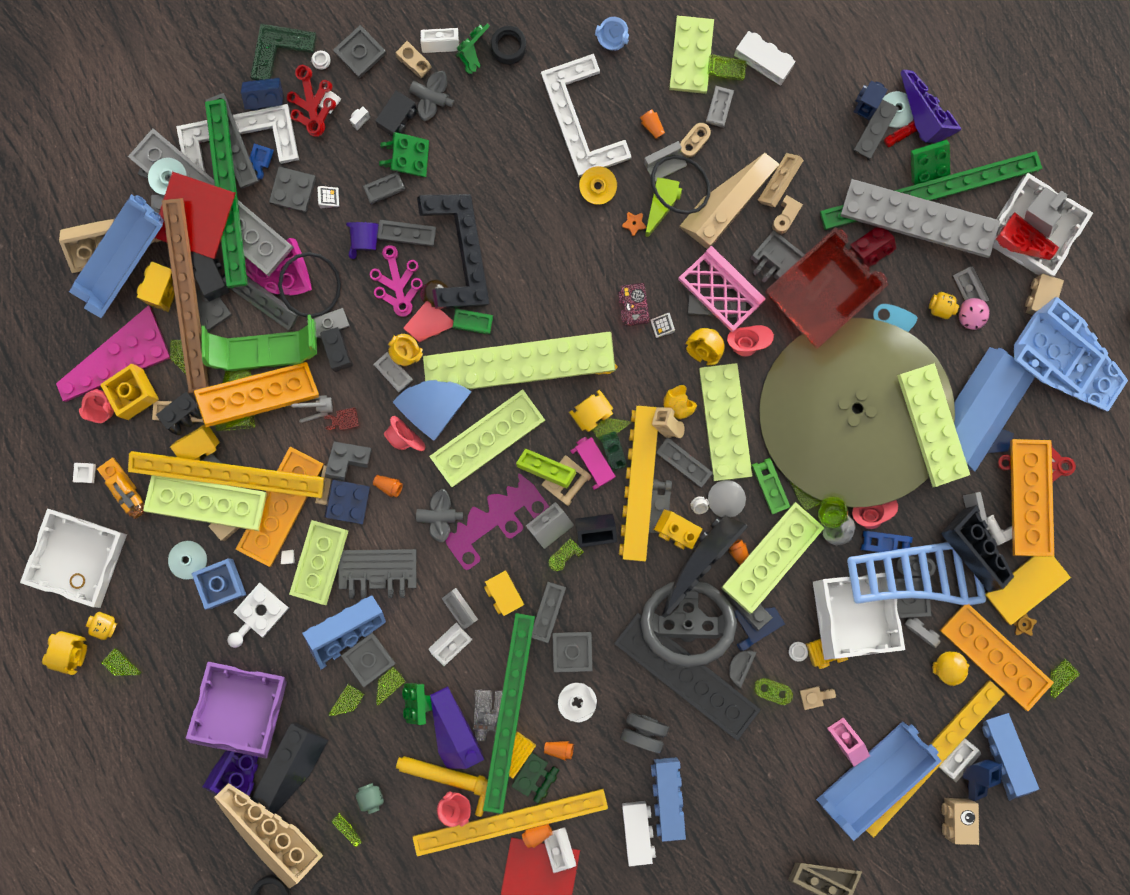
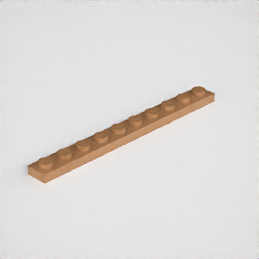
[162,198,209,393]

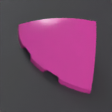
[245,238,312,295]

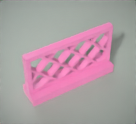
[678,246,766,332]

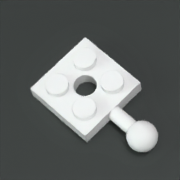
[227,583,289,648]

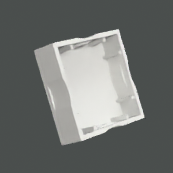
[993,173,1093,277]
[20,509,127,608]
[813,573,905,660]

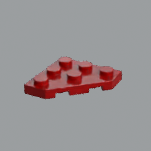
[996,212,1059,260]

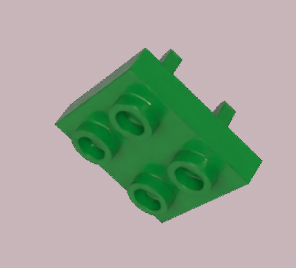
[911,140,950,185]
[402,683,432,725]

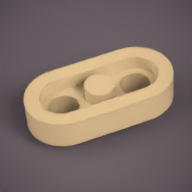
[680,123,711,158]

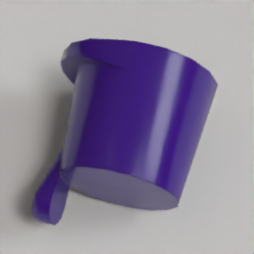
[346,222,379,259]

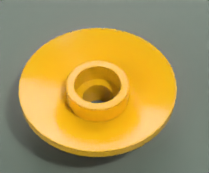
[579,166,617,205]

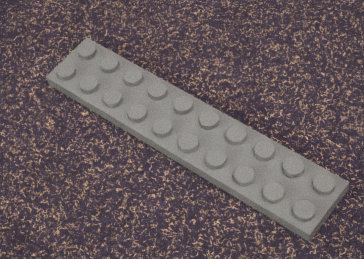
[128,128,294,276]

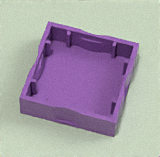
[186,662,287,758]

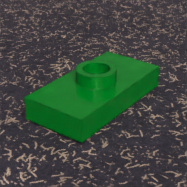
[452,309,493,335]

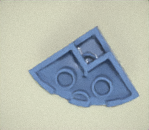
[393,380,471,441]

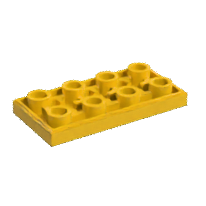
[985,556,1071,625]

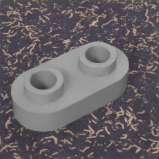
[904,617,941,648]

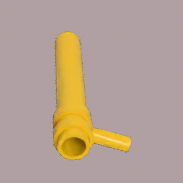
[396,756,488,817]

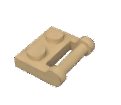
[542,455,592,506]

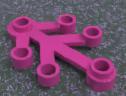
[370,245,423,317]

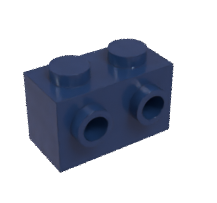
[241,78,284,110]
[853,81,888,121]

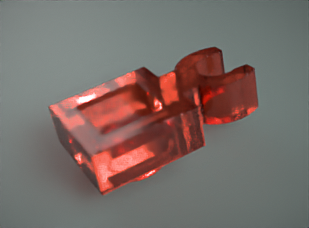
[324,407,360,430]

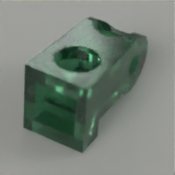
[599,431,627,471]

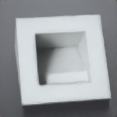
[281,550,295,564]

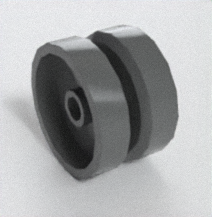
[620,712,670,753]

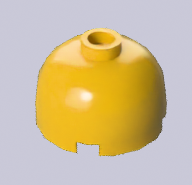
[685,328,725,365]

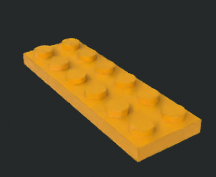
[194,362,319,428]
[1010,439,1054,557]
[236,447,325,567]
[939,604,1054,711]

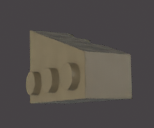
[788,862,862,895]

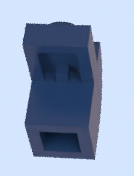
[963,760,1002,801]

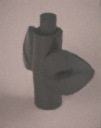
[409,71,454,121]
[416,489,463,542]

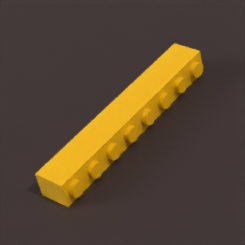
[619,406,658,562]

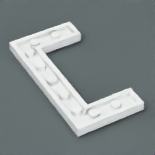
[541,54,632,177]
[176,104,299,173]

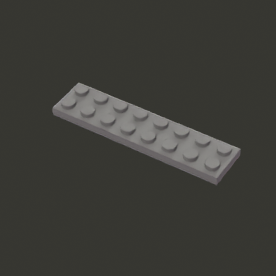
[840,179,1000,258]

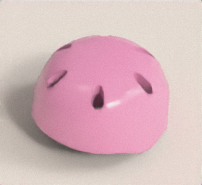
[959,298,989,330]

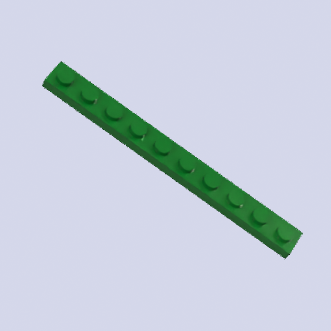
[205,99,248,288]
[483,613,535,814]

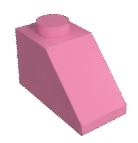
[827,718,870,767]

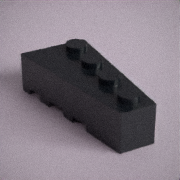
[190,251,230,302]
[941,505,1014,592]

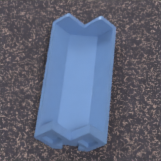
[69,194,164,318]
[954,347,1035,471]
[816,721,941,841]

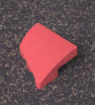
[404,301,453,343]

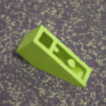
[645,177,682,237]

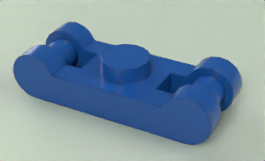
[861,531,913,552]

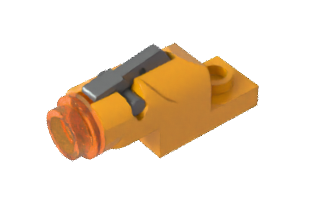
[97,457,145,519]

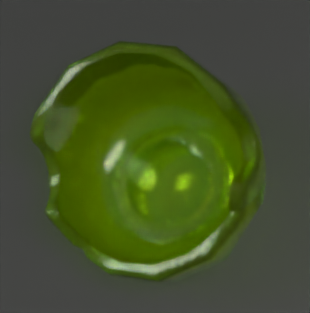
[818,496,848,528]

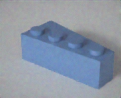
[302,596,386,669]
[982,713,1039,800]
[651,757,686,842]

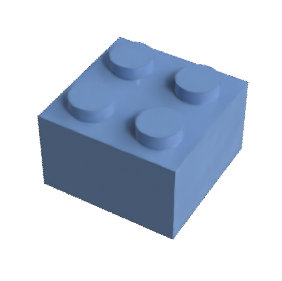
[191,559,246,610]

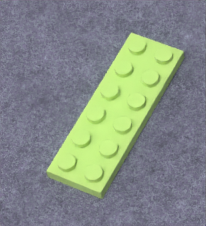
[699,363,752,481]
[897,363,970,487]
[429,390,545,488]
[143,475,267,531]
[721,502,824,614]

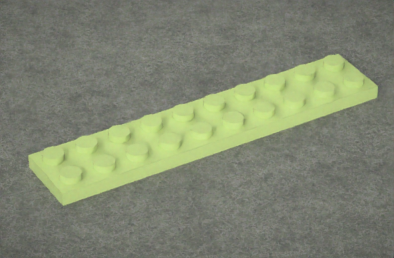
[423,332,615,390]

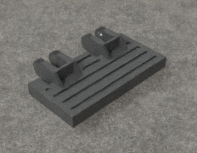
[750,230,833,307]
[339,549,417,599]

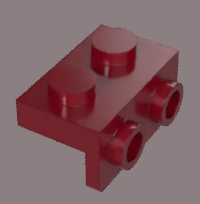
[850,227,896,269]

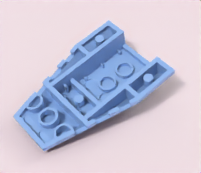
[1014,297,1128,411]

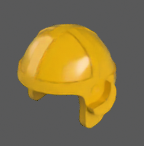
[388,334,423,366]
[663,385,697,420]
[932,651,969,686]

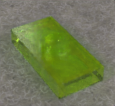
[707,54,746,81]

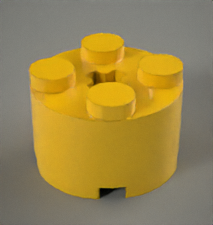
[569,390,613,432]
[42,631,87,675]

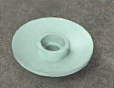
[883,91,913,128]
[148,158,186,195]
[168,541,207,579]

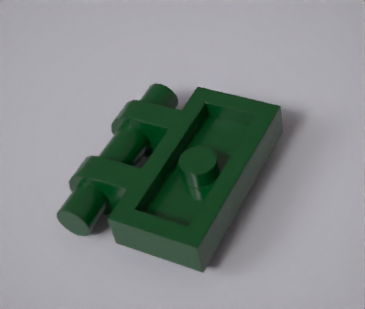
[511,752,560,804]

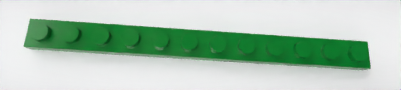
[820,151,1043,231]

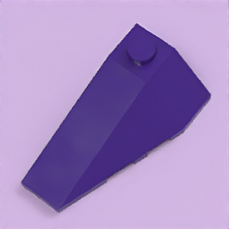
[900,70,961,143]
[430,686,484,769]
[203,750,258,796]

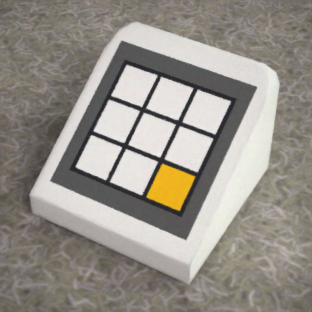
[318,186,339,208]
[650,313,675,338]

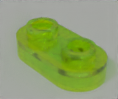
[754,678,793,705]

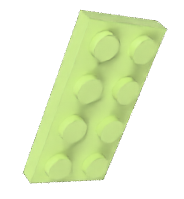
[669,16,714,94]
[289,520,348,605]

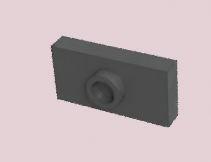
[363,171,405,204]

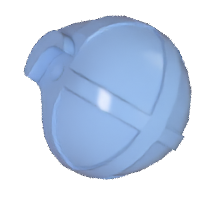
[595,17,629,50]

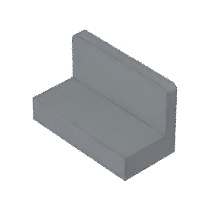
[644,141,687,182]
[526,502,574,549]

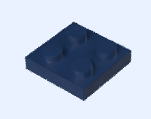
[324,480,370,524]

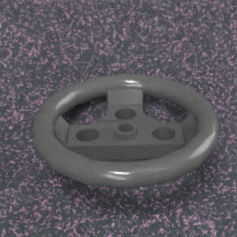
[640,581,737,668]

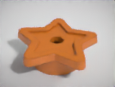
[622,212,646,236]

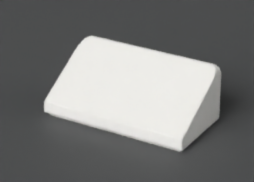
[421,28,459,53]
[429,623,472,666]
[939,738,981,782]
[544,828,576,873]

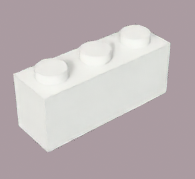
[734,31,796,86]
[622,801,656,866]

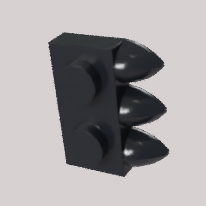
[156,391,202,435]

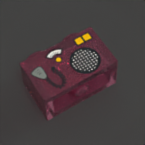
[618,283,650,326]

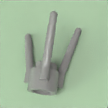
[291,395,333,423]

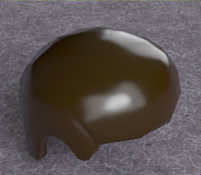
[420,280,449,307]

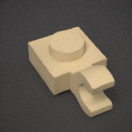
[799,686,836,710]

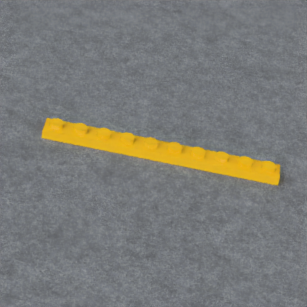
[128,451,324,498]
[866,680,1005,838]
[413,789,608,856]

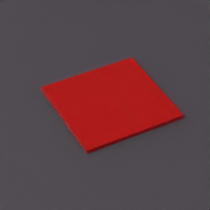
[155,171,236,259]
[501,837,580,895]

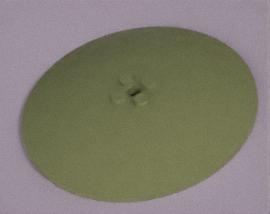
[760,318,955,508]

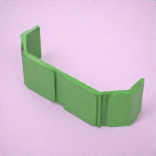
[202,315,317,371]

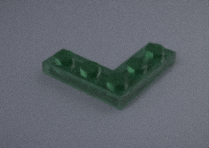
[250,24,317,81]

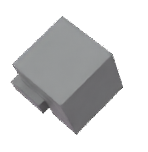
[1024,187,1068,238]

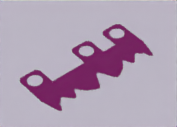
[445,473,549,570]

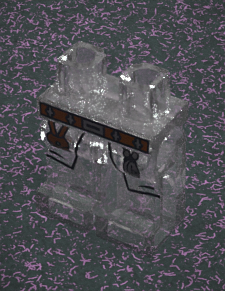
[473,689,503,741]

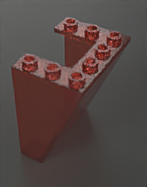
[765,227,889,349]

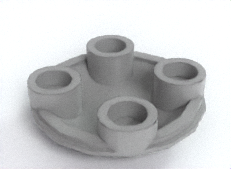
[708,480,746,518]

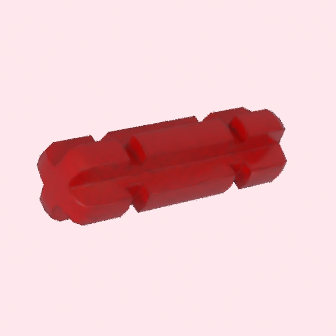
[884,121,917,147]

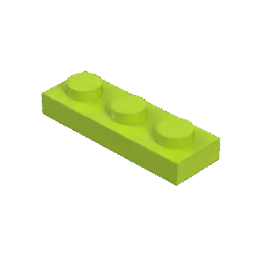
[516,449,576,488]

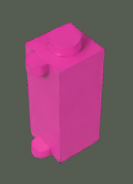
[570,437,616,490]

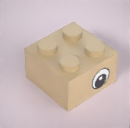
[942,798,979,845]

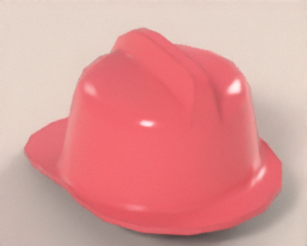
[727,325,774,357]
[384,416,426,451]
[852,500,898,529]

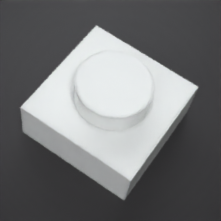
[350,107,370,130]
[73,463,96,483]

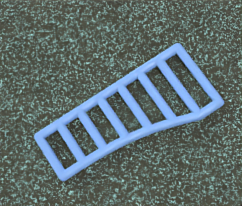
[847,542,986,605]

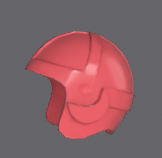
[79,389,114,423]
[437,791,471,827]

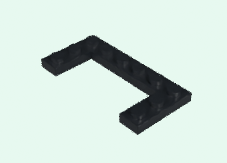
[417,194,490,309]

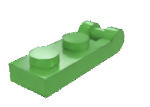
[751,458,790,514]

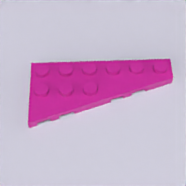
[56,305,171,402]

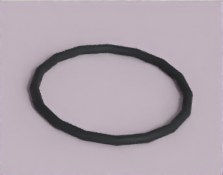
[651,155,710,215]
[278,252,341,318]

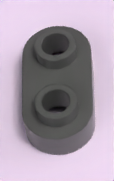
[895,556,936,577]

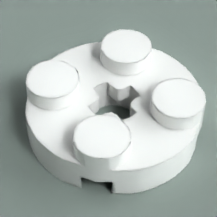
[558,683,597,722]

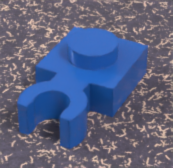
[250,143,274,180]

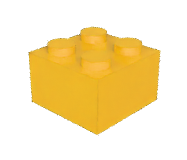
[137,262,175,312]
[100,364,159,420]

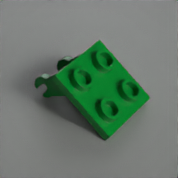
[455,23,490,74]
[379,132,429,177]

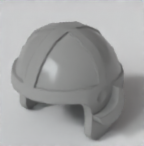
[821,512,855,546]

